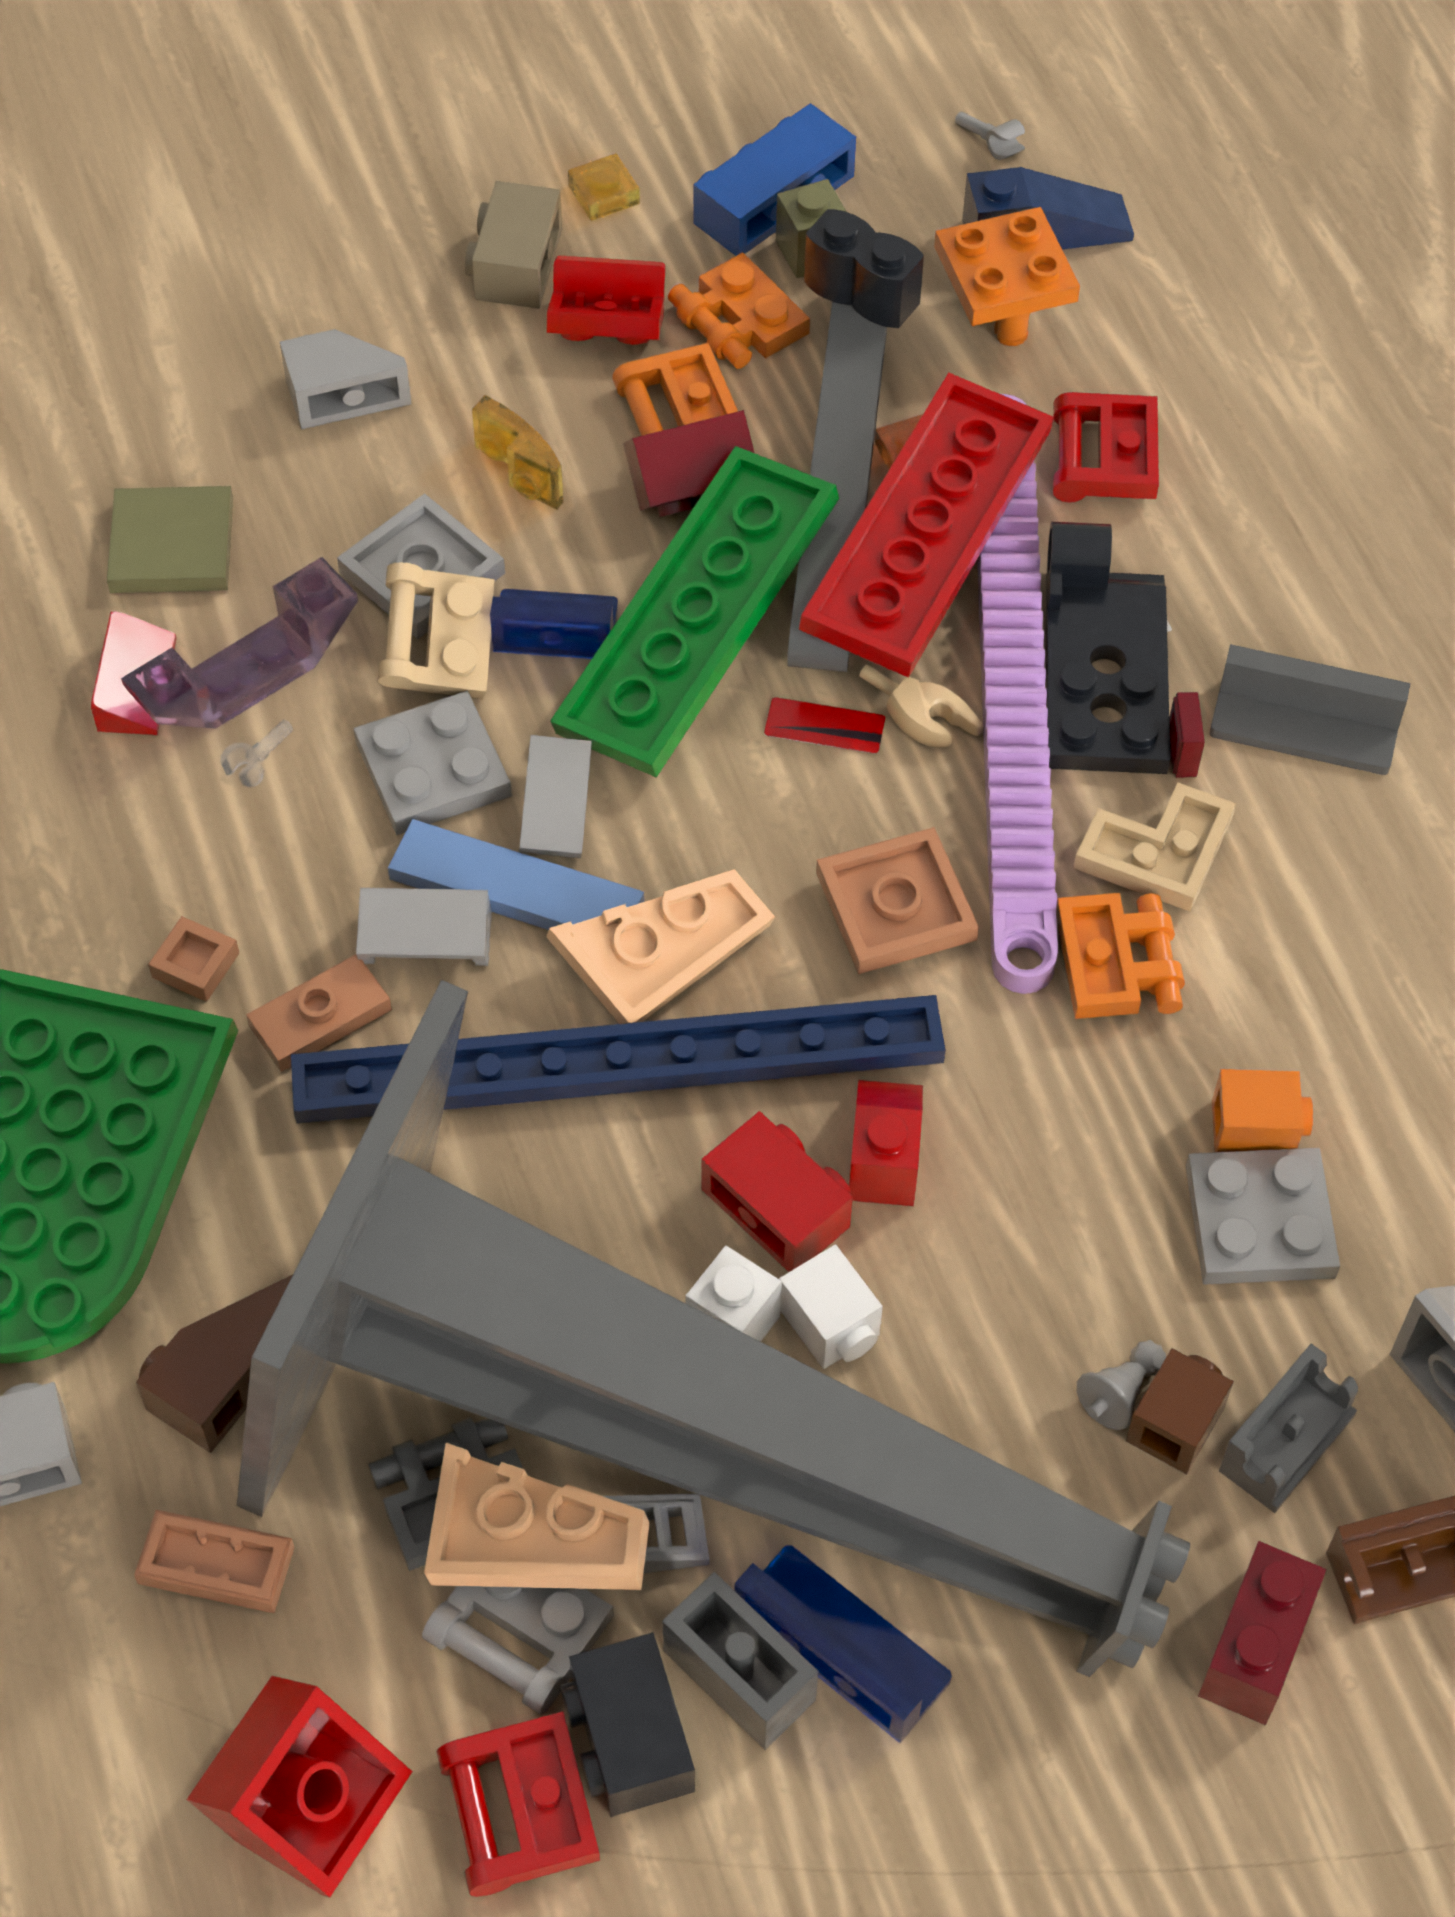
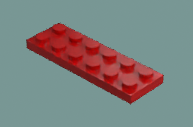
[799,372,1054,678]

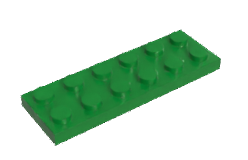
[550,446,840,778]

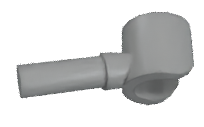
[955,111,1025,160]

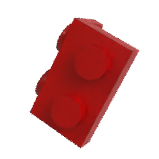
[547,255,666,345]

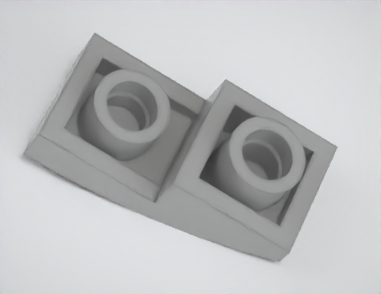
[519,735,592,859]

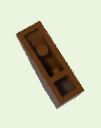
[136,1274,293,1453]

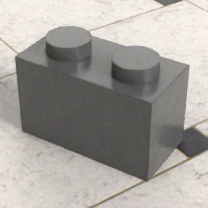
[662,1572,819,1750]

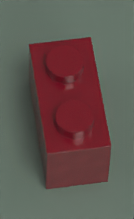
[623,410,755,518]
[1198,1541,1327,1725]

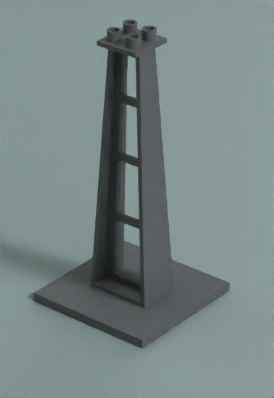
[237,980,1190,1677]

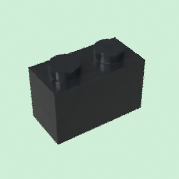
[560,1632,695,1817]

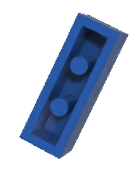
[693,103,856,256]

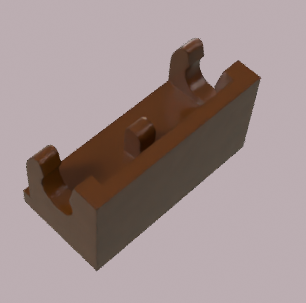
[1326,1495,1455,1624]

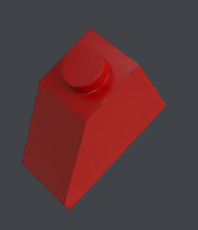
[849,1080,923,1206]

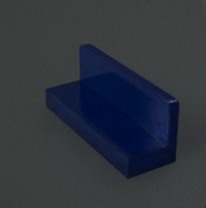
[734,1545,952,1743]

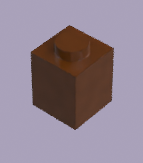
[1126,1348,1234,1475]

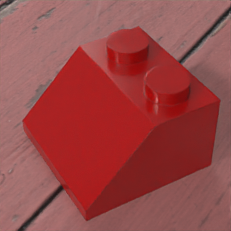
[186,1676,413,1898]

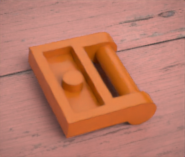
[612,343,738,436]

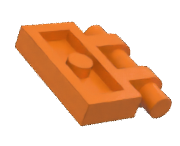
[668,252,810,369]
[1056,893,1185,1019]

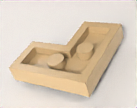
[1073,782,1236,912]

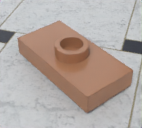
[246,954,392,1072]
[134,1510,295,1614]

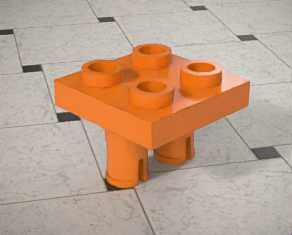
[934,207,1080,346]

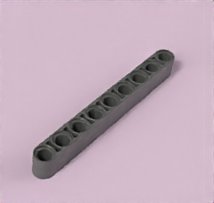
[787,302,887,672]

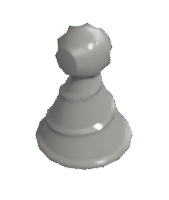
[1076,1340,1166,1430]

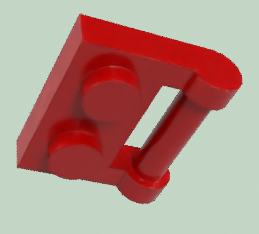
[1053,392,1159,503]
[436,1711,600,1897]

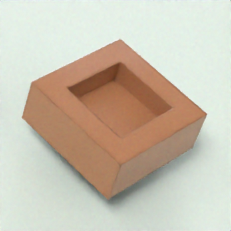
[148,916,239,1002]

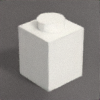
[779,1244,883,1369]
[686,1245,782,1342]

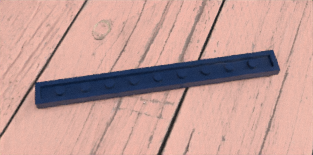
[291,995,946,1124]

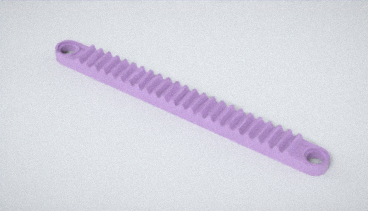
[977,394,1058,994]

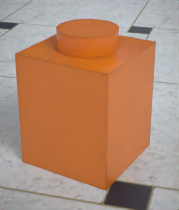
[1212,1069,1313,1152]

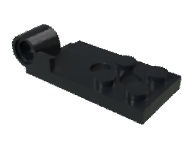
[1046,521,1170,774]

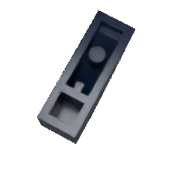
[962,167,1134,250]

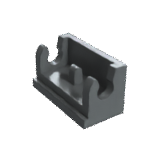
[1219,1343,1358,1513]

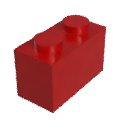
[701,1111,853,1272]

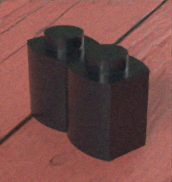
[804,209,924,328]

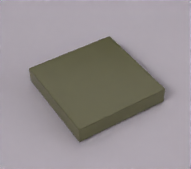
[107,486,233,593]

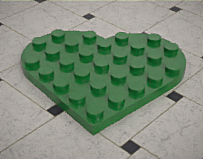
[0,969,239,1364]

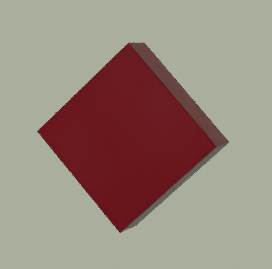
[1169,692,1205,778]

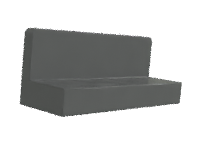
[1210,644,1411,775]

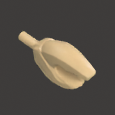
[859,664,984,748]

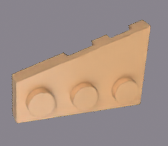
[546,869,775,1024]
[424,1443,650,1590]

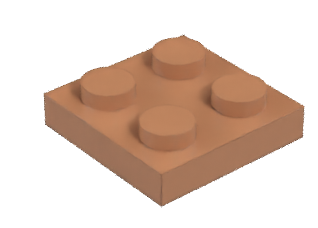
[816,827,979,974]

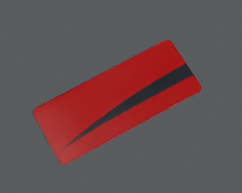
[764,697,886,754]

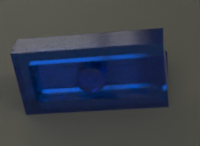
[490,589,618,659]

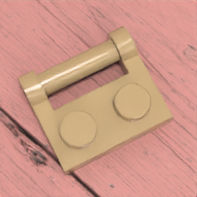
[378,562,495,699]

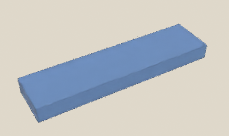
[388,819,644,930]

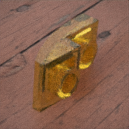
[472,395,564,510]

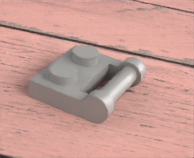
[422,1586,614,1715]

